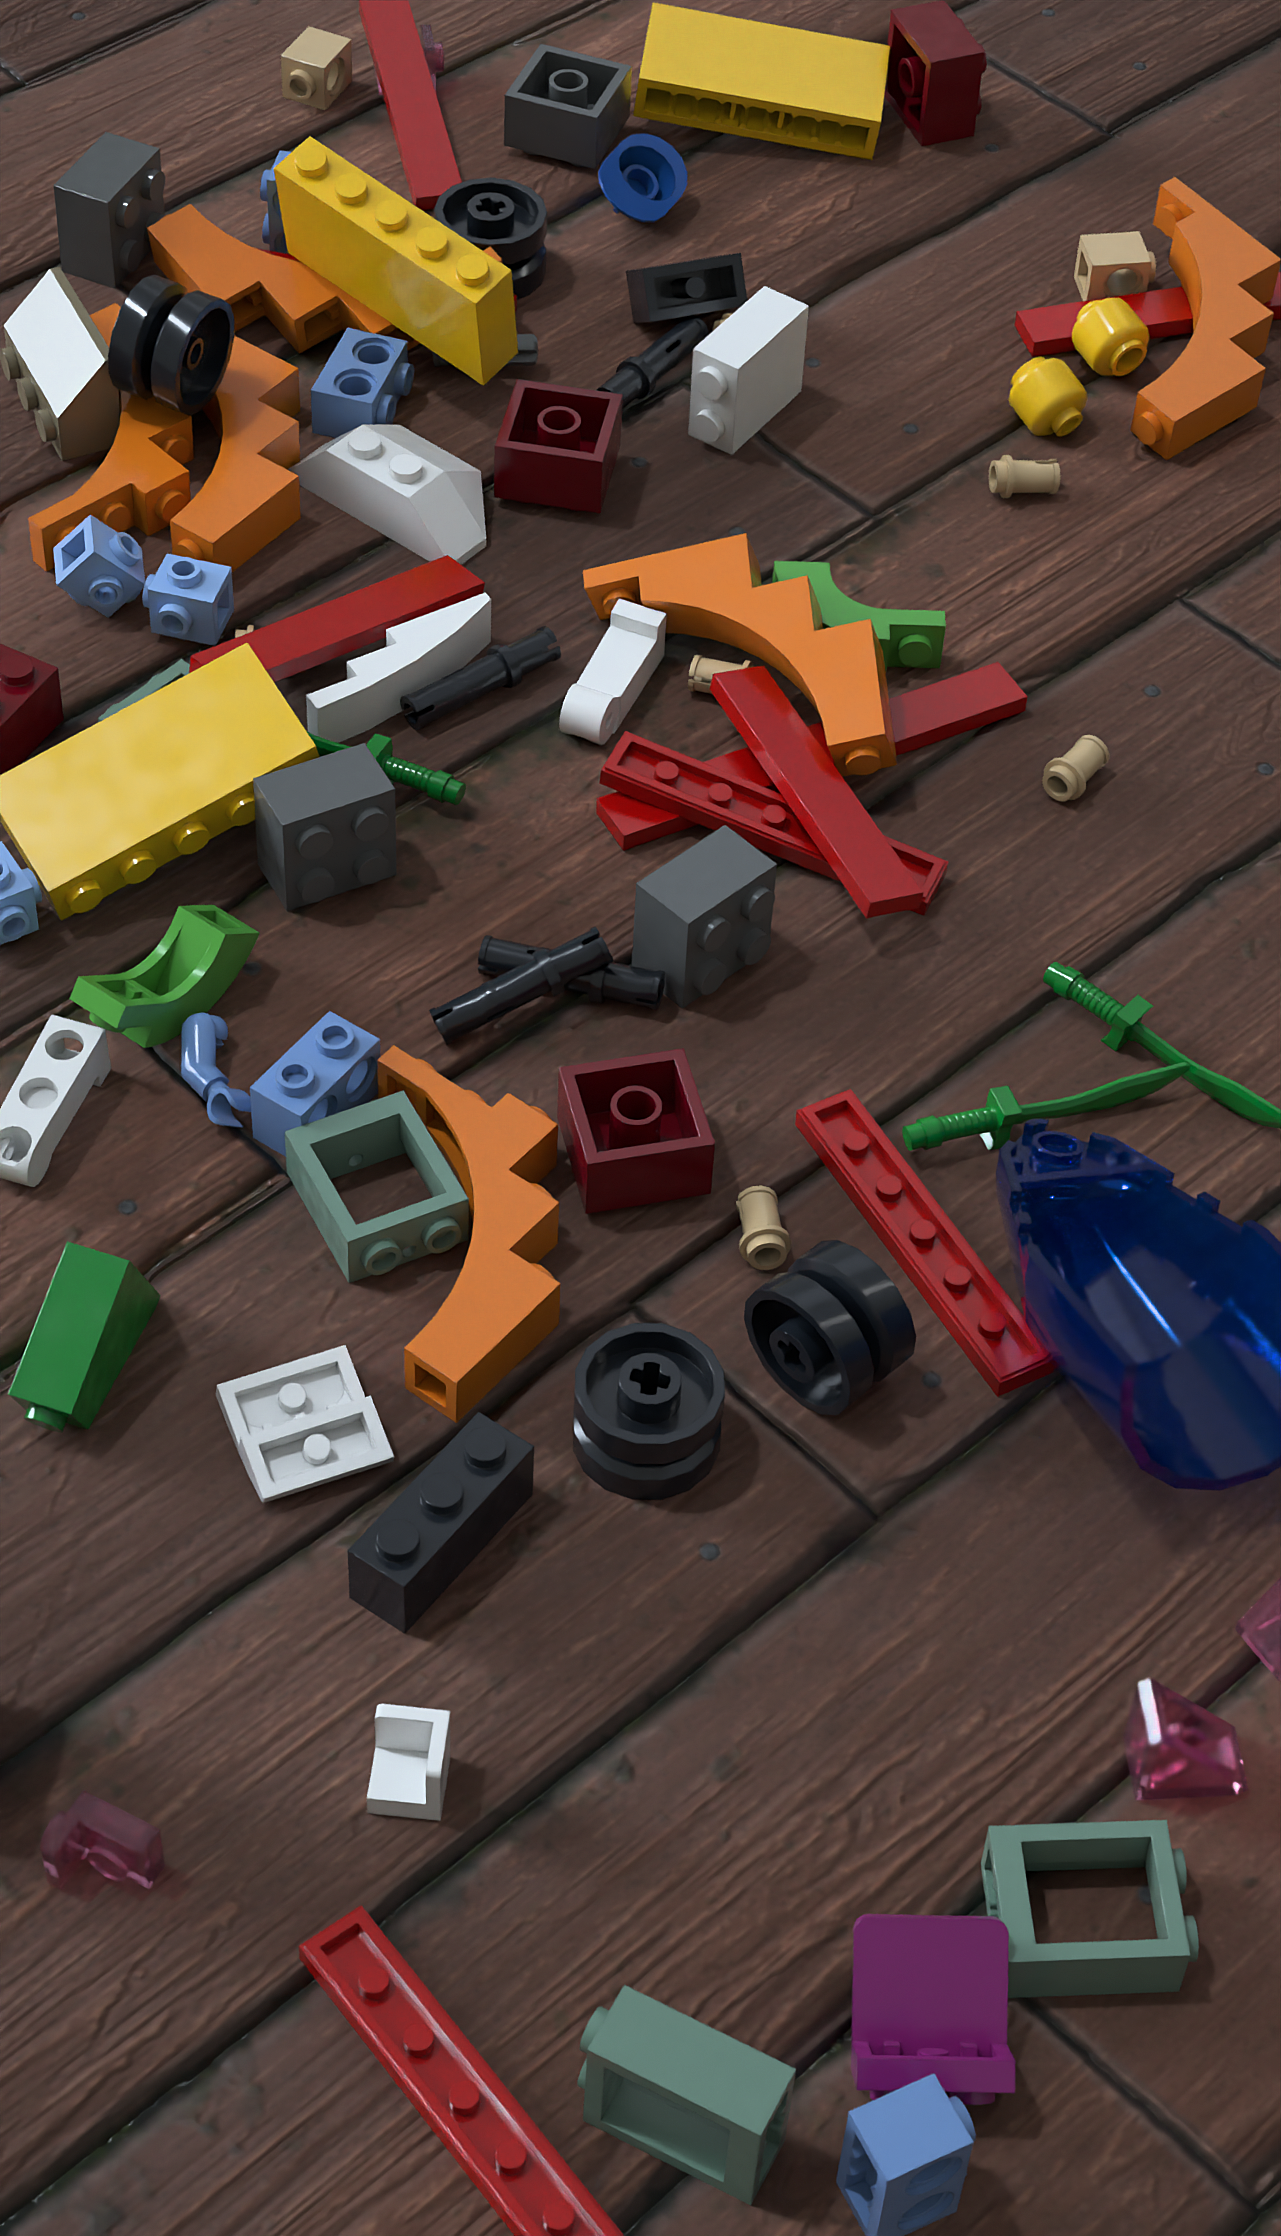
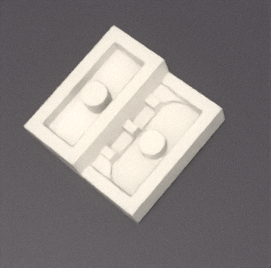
[216,1345,394,1503]

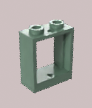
[285,1090,469,1283]
[981,1820,1199,1998]
[577,1985,796,2205]

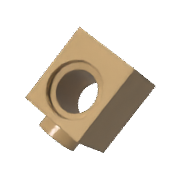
[281,26,352,110]
[1074,231,1156,301]

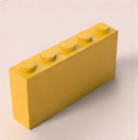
[633,2,890,160]
[274,136,518,386]
[0,642,319,921]

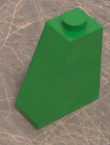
[8,1241,161,1433]

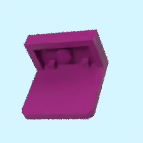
[851,1914,1015,2105]

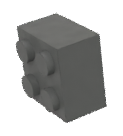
[504,44,632,169]
[53,132,166,289]
[253,743,397,911]
[632,825,777,1009]

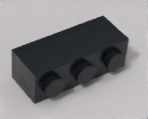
[348,1412,534,1634]

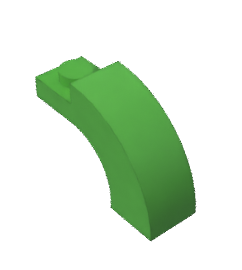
[772,561,946,672]
[69,905,260,1048]

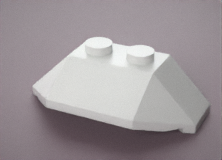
[288,424,486,565]

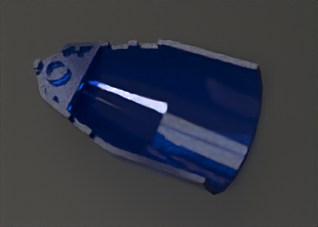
[996,1119,1281,1491]

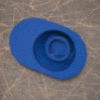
[598,133,687,222]

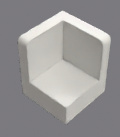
[367,1704,450,1821]

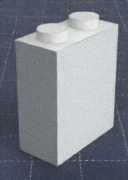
[688,286,809,455]

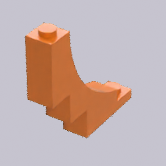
[1130,177,1281,461]
[147,203,503,354]
[170,336,301,572]
[583,533,897,777]

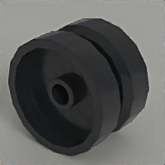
[434,177,547,300]
[108,275,235,415]
[744,1240,917,1415]
[573,1323,725,1500]

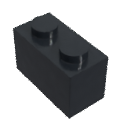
[626,253,748,323]

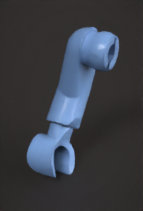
[181,1012,251,1128]

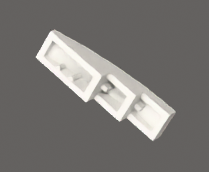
[306,593,491,743]

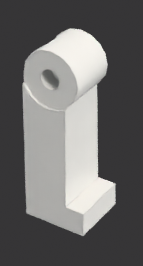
[559,599,667,745]
[0,1014,111,1187]

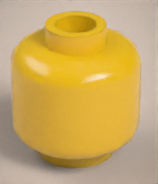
[1071,298,1149,376]
[1009,357,1088,437]

